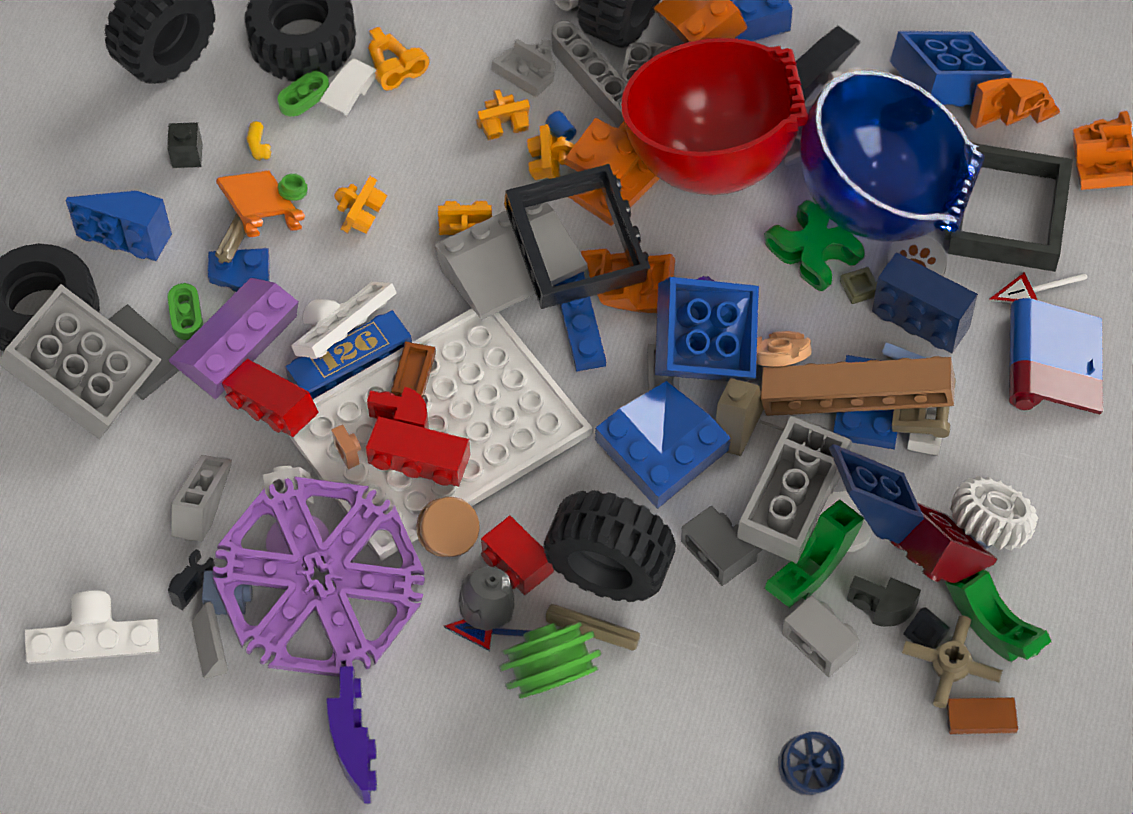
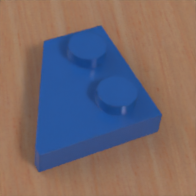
[208,248,270,292]

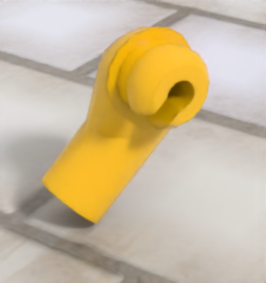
[246,121,271,161]

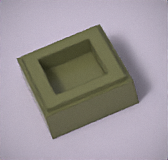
[840,267,877,304]

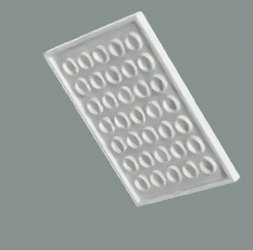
[288,308,592,561]

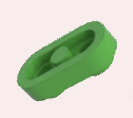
[278,71,329,117]
[168,283,203,340]

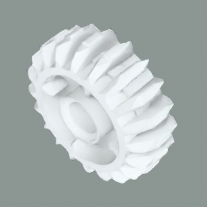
[950,476,1038,551]

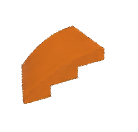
[969,78,1060,129]
[1073,111,1133,190]
[581,248,675,313]

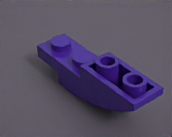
[327,666,377,804]

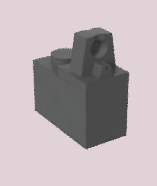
[681,505,763,586]

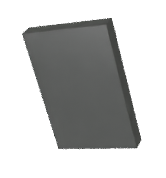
[108,304,180,400]

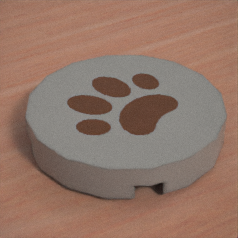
[886,234,947,276]

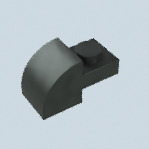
[847,576,921,627]

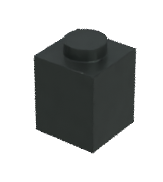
[167,122,203,168]

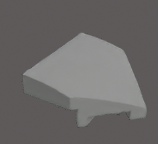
[491,40,555,97]

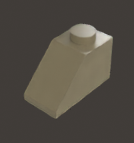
[715,378,764,456]

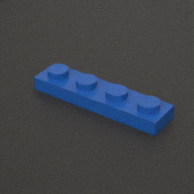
[555,271,606,372]

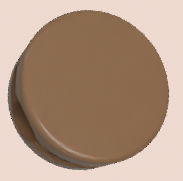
[416,497,480,557]

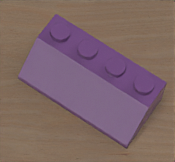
[169,278,299,400]

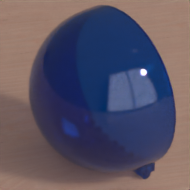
[799,70,985,242]

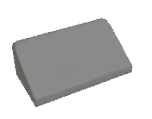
[192,602,228,679]

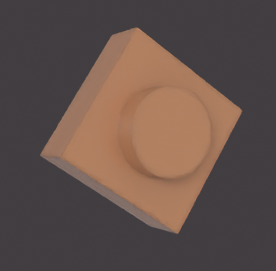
[332,424,361,470]

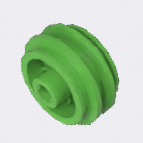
[499,622,602,699]

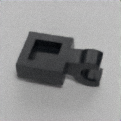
[168,549,215,611]

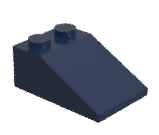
[829,444,924,544]

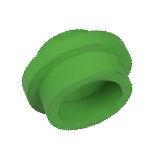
[278,174,308,201]

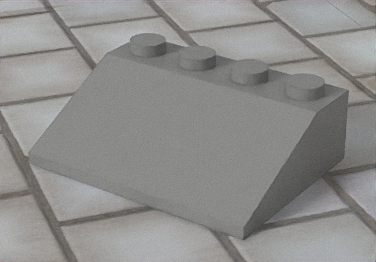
[435,202,588,320]
[0,284,161,439]

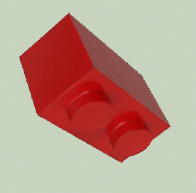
[481,515,554,595]

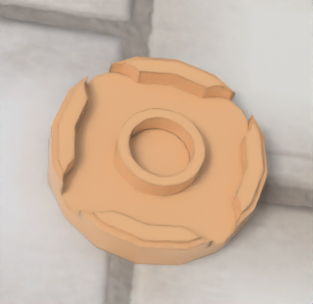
[756,331,812,367]

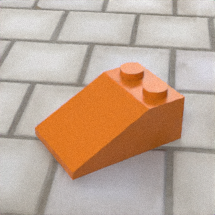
[654,0,747,44]

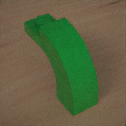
[764,499,864,608]
[945,570,1052,662]

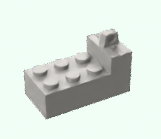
[737,415,851,563]

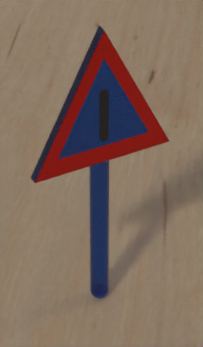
[444,619,532,651]

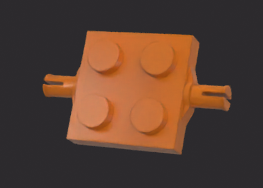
[564,117,639,195]

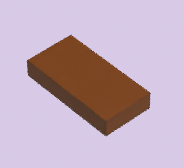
[391,342,436,398]
[947,697,1018,734]

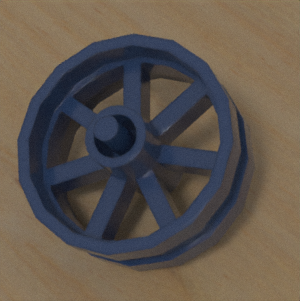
[778,731,844,795]

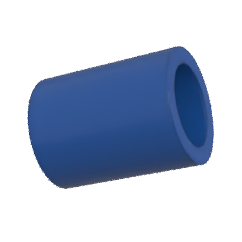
[545,111,577,141]

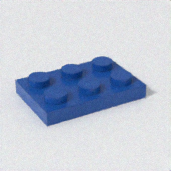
[833,355,898,450]

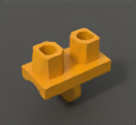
[476,89,530,140]
[527,124,574,180]
[334,176,388,234]
[438,201,492,235]

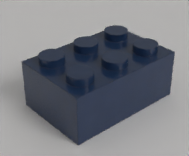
[872,252,978,353]

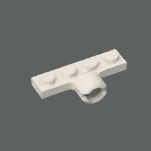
[291,282,397,359]
[25,590,161,664]

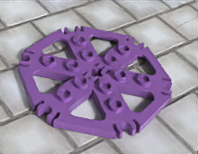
[213,477,425,677]

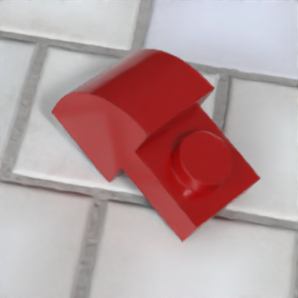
[367,386,429,429]

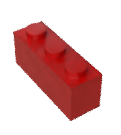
[222,358,319,437]
[366,416,471,487]

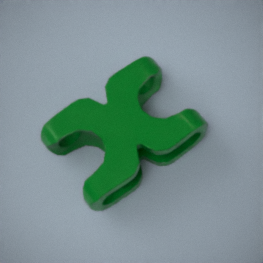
[764,200,865,292]

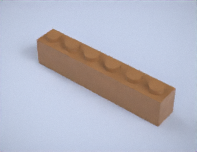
[761,356,955,416]

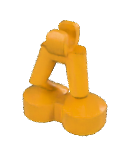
[368,27,429,90]

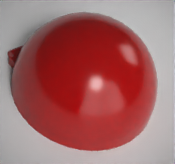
[621,38,809,195]

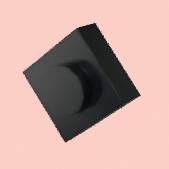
[903,607,951,649]

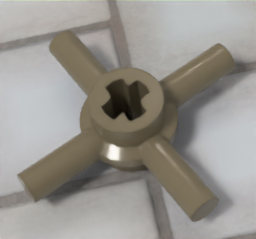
[902,616,1003,708]

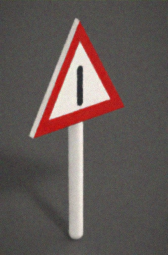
[989,272,1087,303]

